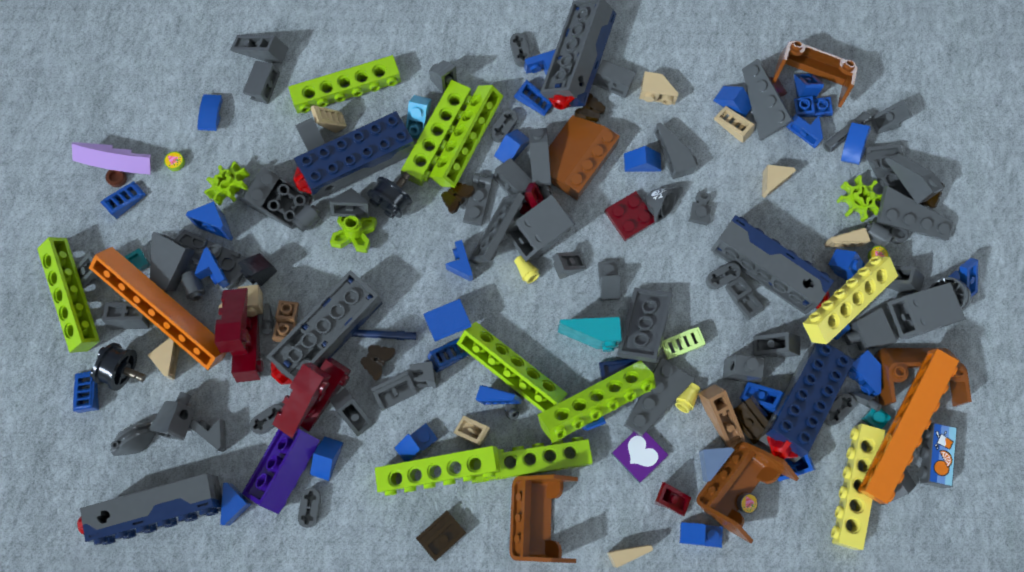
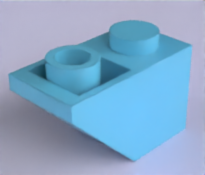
[406,95,432,139]

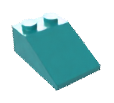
[558,317,622,352]

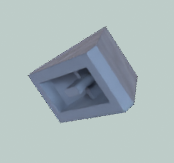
[699,447,734,482]

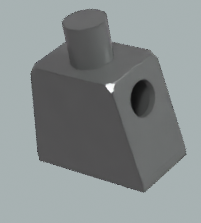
[844,308,897,351]
[723,355,764,384]
[148,392,195,441]

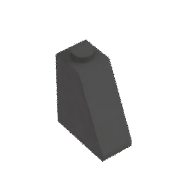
[150,232,195,293]

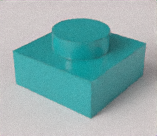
[125,248,150,271]
[862,408,892,429]

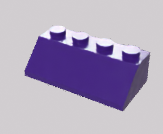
[242,429,320,514]

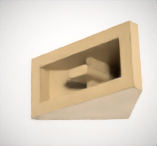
[762,165,796,198]
[148,338,180,380]
[453,416,490,448]

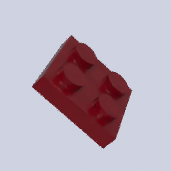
[604,191,656,241]

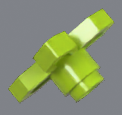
[330,216,377,253]

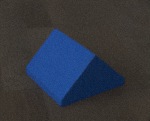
[186,201,233,241]
[423,299,472,342]

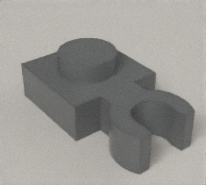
[689,191,712,226]

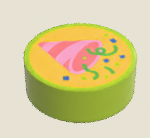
[164,152,185,171]
[868,246,889,260]

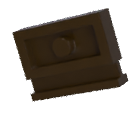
[733,395,770,444]
[416,510,466,562]

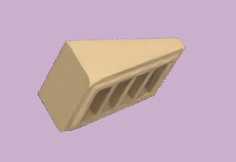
[311,105,347,133]
[714,106,755,143]
[824,228,870,247]
[607,545,653,568]

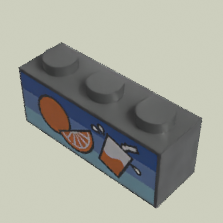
[918,422,957,488]

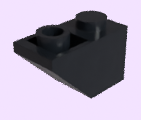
[238,253,277,287]

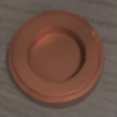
[105,170,127,188]

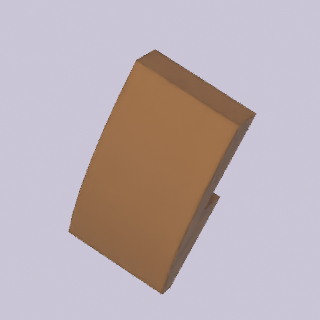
[272,300,299,342]

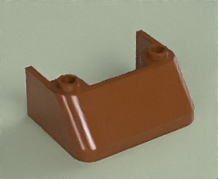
[772,40,858,108]
[874,348,972,407]
[697,442,799,543]
[509,474,578,563]

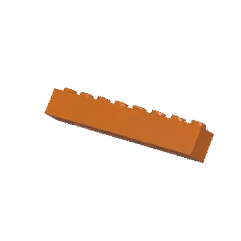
[89,247,227,370]
[858,348,959,504]

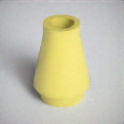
[514,255,540,284]
[675,383,701,413]

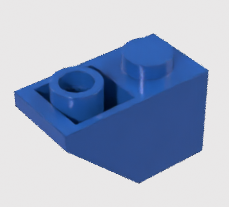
[828,249,865,281]
[848,350,881,397]

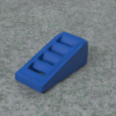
[514,79,552,116]
[100,181,146,219]
[428,338,470,373]
[73,371,99,413]
[476,385,522,405]

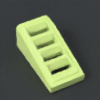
[661,327,706,360]

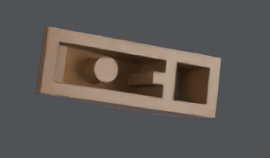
[698,384,746,448]

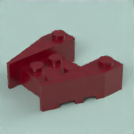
[214,288,264,383]
[272,358,351,438]

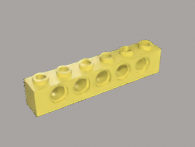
[803,256,898,344]
[831,424,885,550]

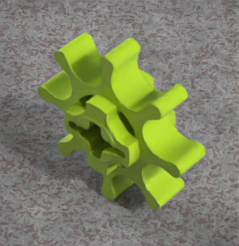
[204,161,250,206]
[836,175,882,222]

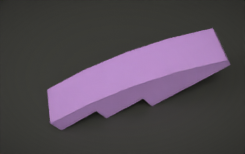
[72,142,151,175]

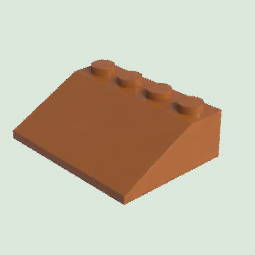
[549,115,620,200]

